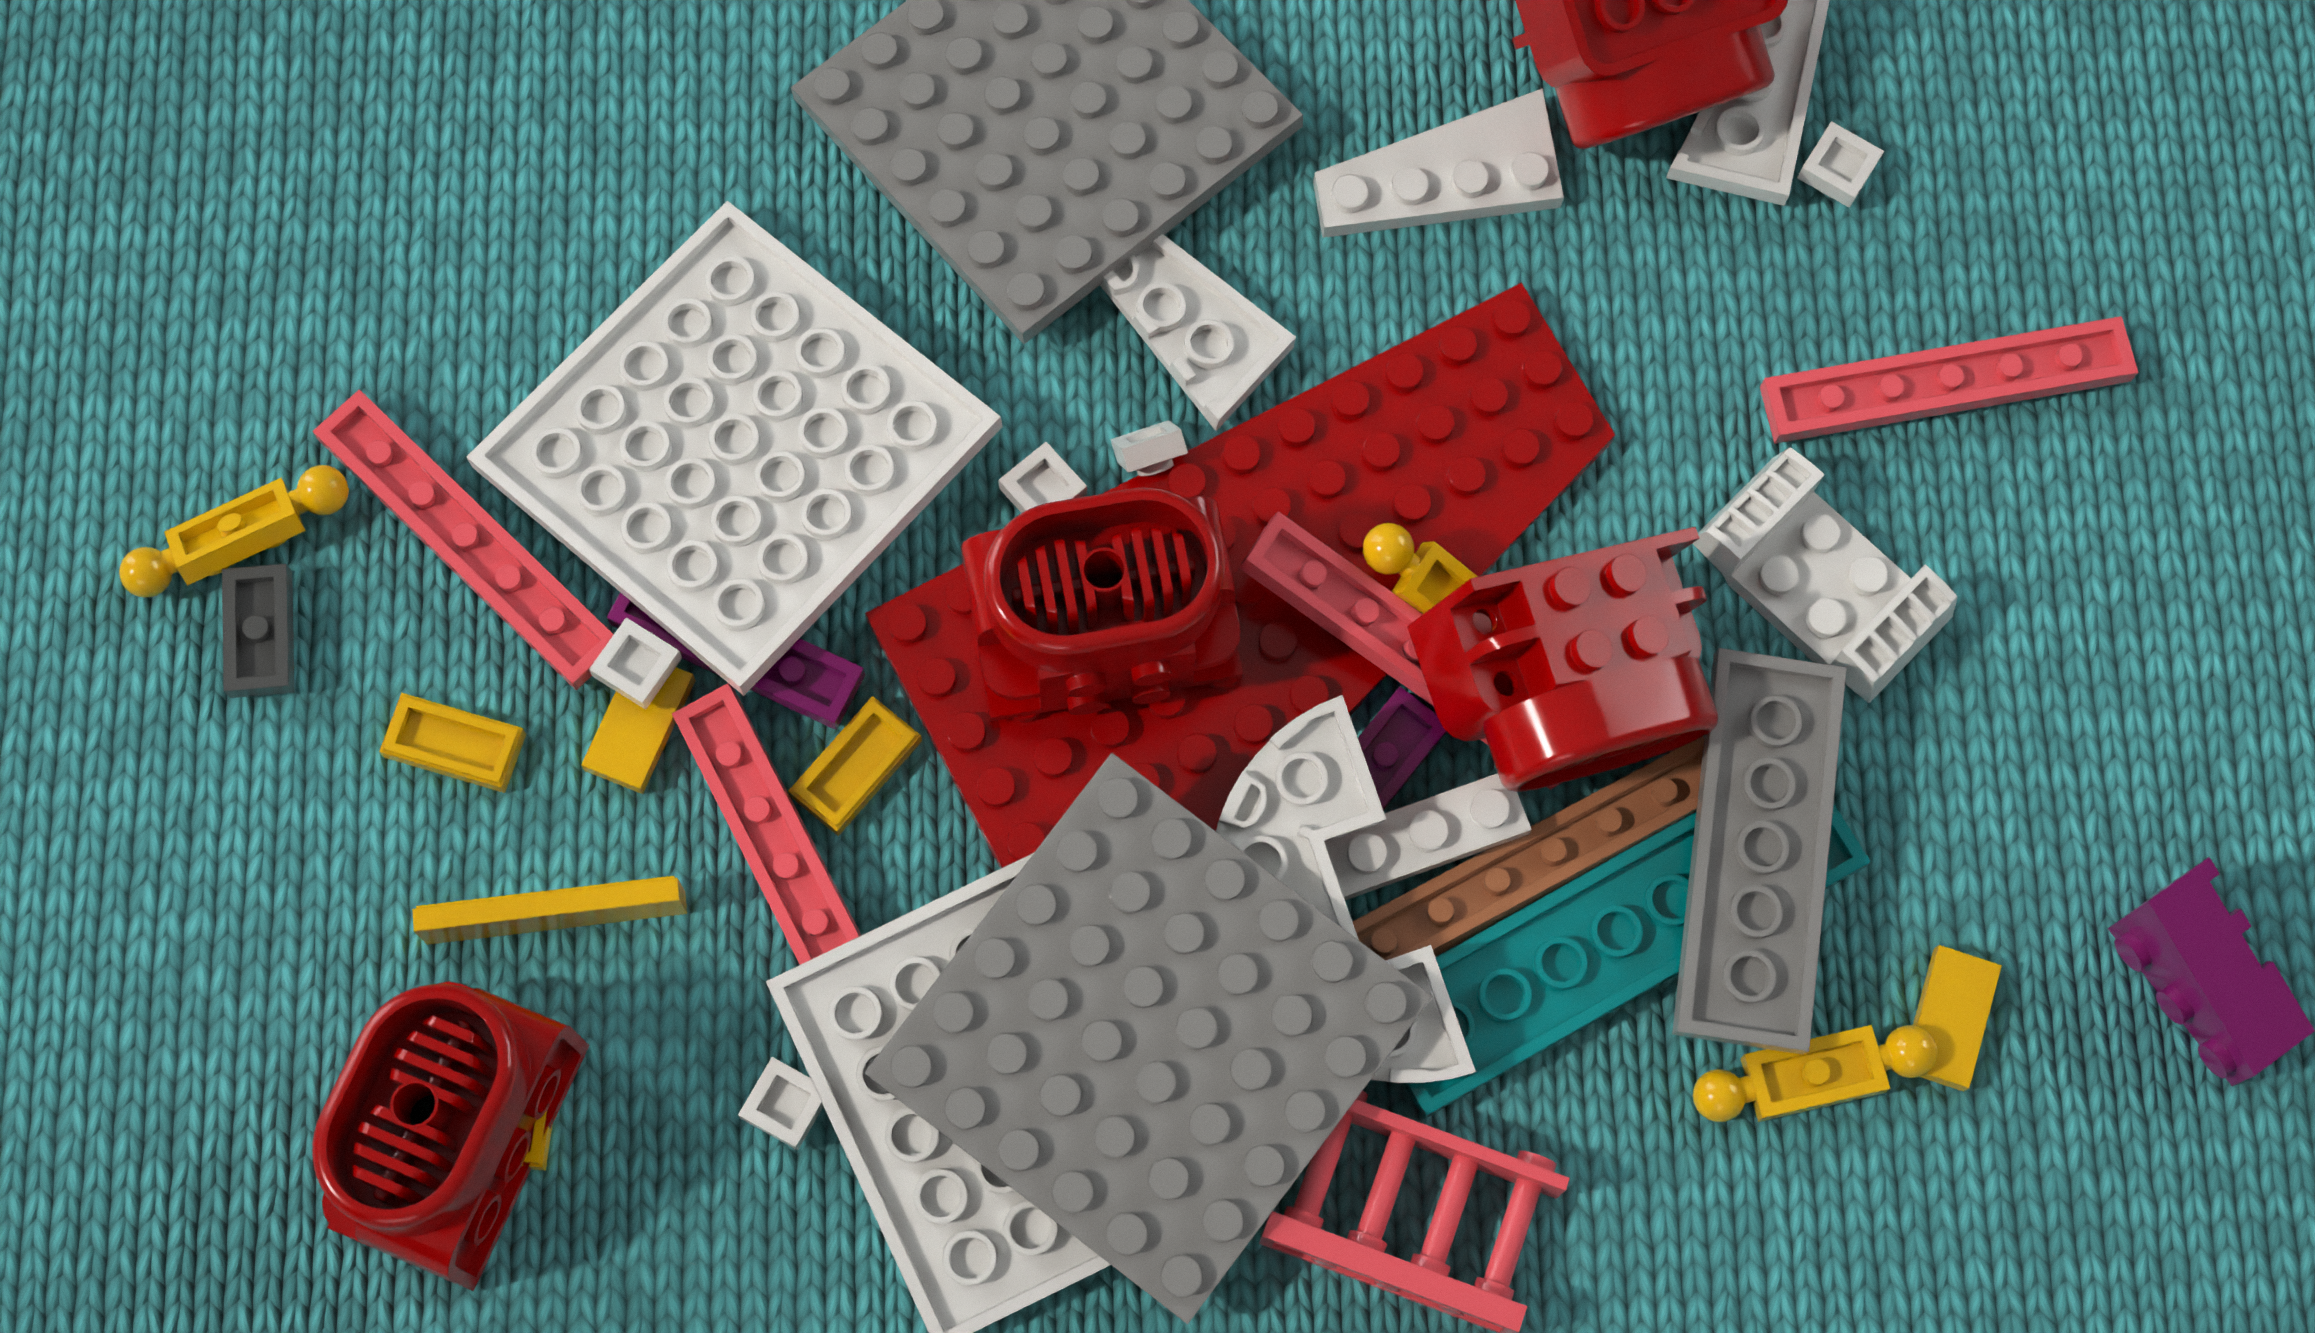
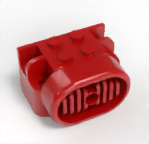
[1488,0,1788,149]
[961,488,1244,722]
[1407,527,1719,792]
[312,981,590,1292]

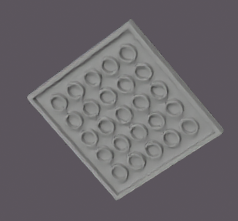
[791,0,1303,344]
[865,753,1433,1324]

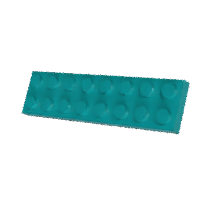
[1403,803,1871,1119]

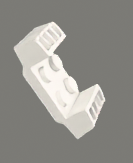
[1692,447,1958,703]

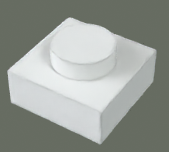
[1797,121,1884,208]
[1110,420,1188,476]
[998,442,1087,513]
[589,618,682,710]
[738,1057,824,1150]

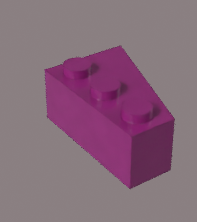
[2107,857,2315,1086]

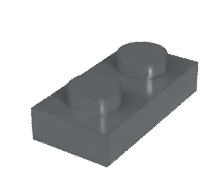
[222,564,295,698]

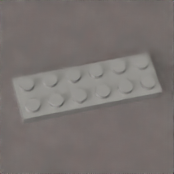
[1672,648,1847,1055]

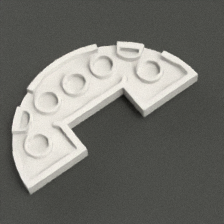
[1216,695,1476,1083]

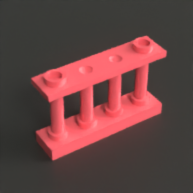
[1259,1091,1570,1333]

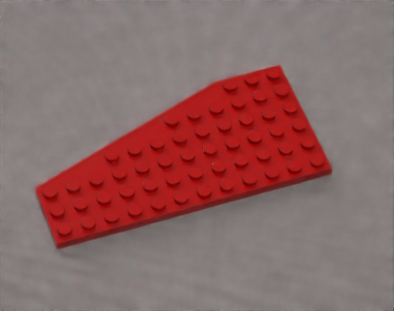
[865,282,1615,869]

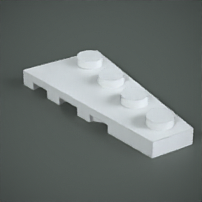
[1666,0,1830,206]
[1313,88,1564,238]
[1100,234,1296,431]

